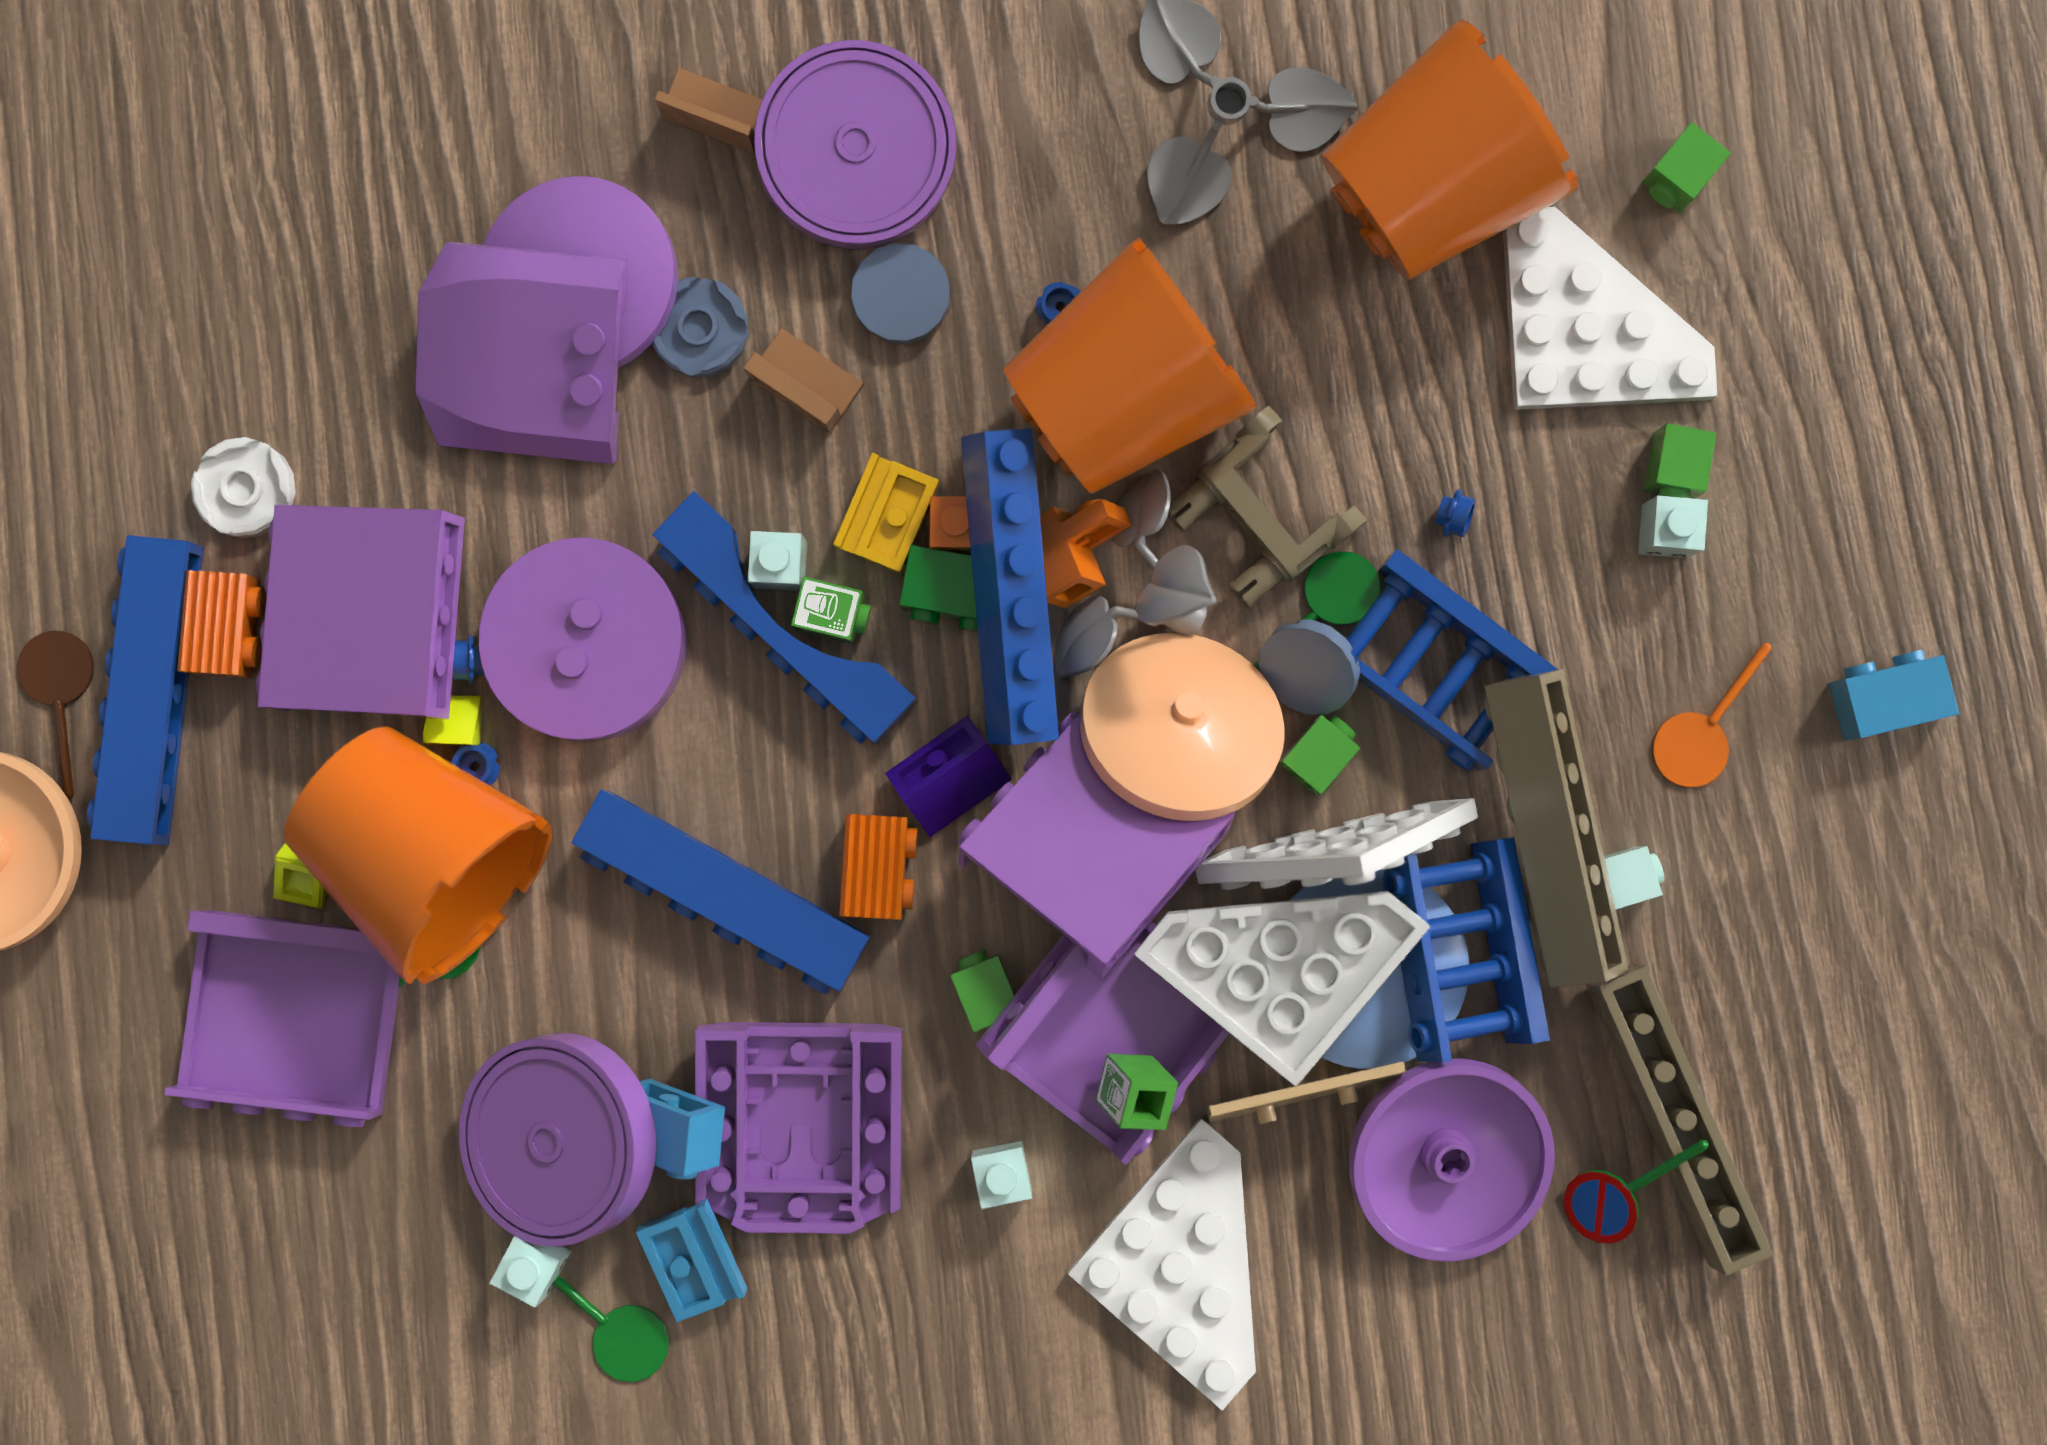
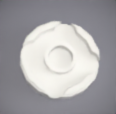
[191,437,296,539]

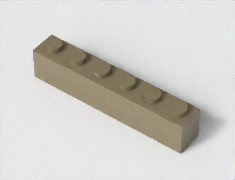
[1485,669,1629,988]
[1585,964,1774,1276]

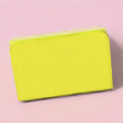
[422,695,483,746]
[273,843,328,909]

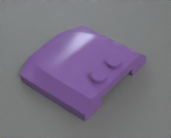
[416,242,627,464]
[695,1022,903,1234]

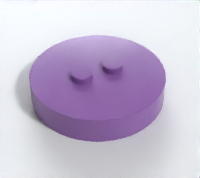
[754,40,956,249]
[479,538,687,742]
[459,1033,656,1247]

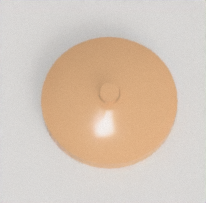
[1079,633,1284,821]
[0,752,82,951]

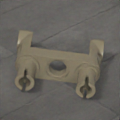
[1168,406,1368,609]

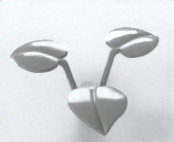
[1139,0,1358,225]
[1055,469,1216,681]

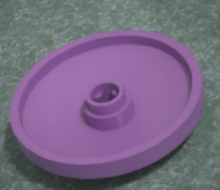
[484,176,678,368]
[1349,1058,1555,1262]

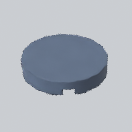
[851,243,951,345]
[652,277,749,378]
[1258,620,1361,715]

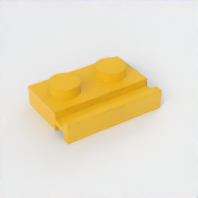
[833,452,940,575]

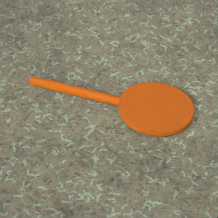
[1652,643,1771,788]

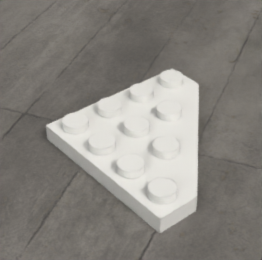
[1503,207,1718,410]
[1195,798,1478,890]
[1134,891,1430,1086]
[1068,1117,1256,1411]

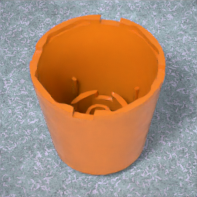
[1320,19,1579,280]
[1003,237,1258,494]
[284,727,553,985]

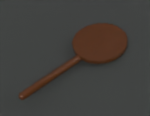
[17,631,94,799]

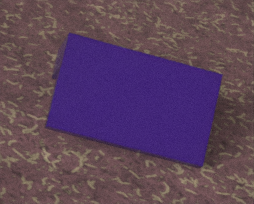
[885,716,1012,837]

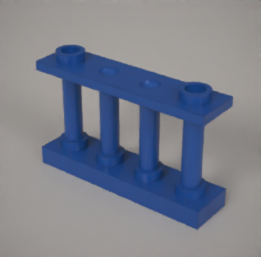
[1347,549,1558,772]
[1382,837,1550,1062]

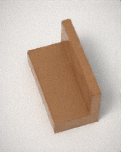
[654,68,763,154]
[743,328,864,434]

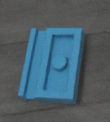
[636,1199,748,1322]

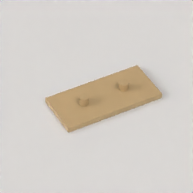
[1206,1062,1406,1125]

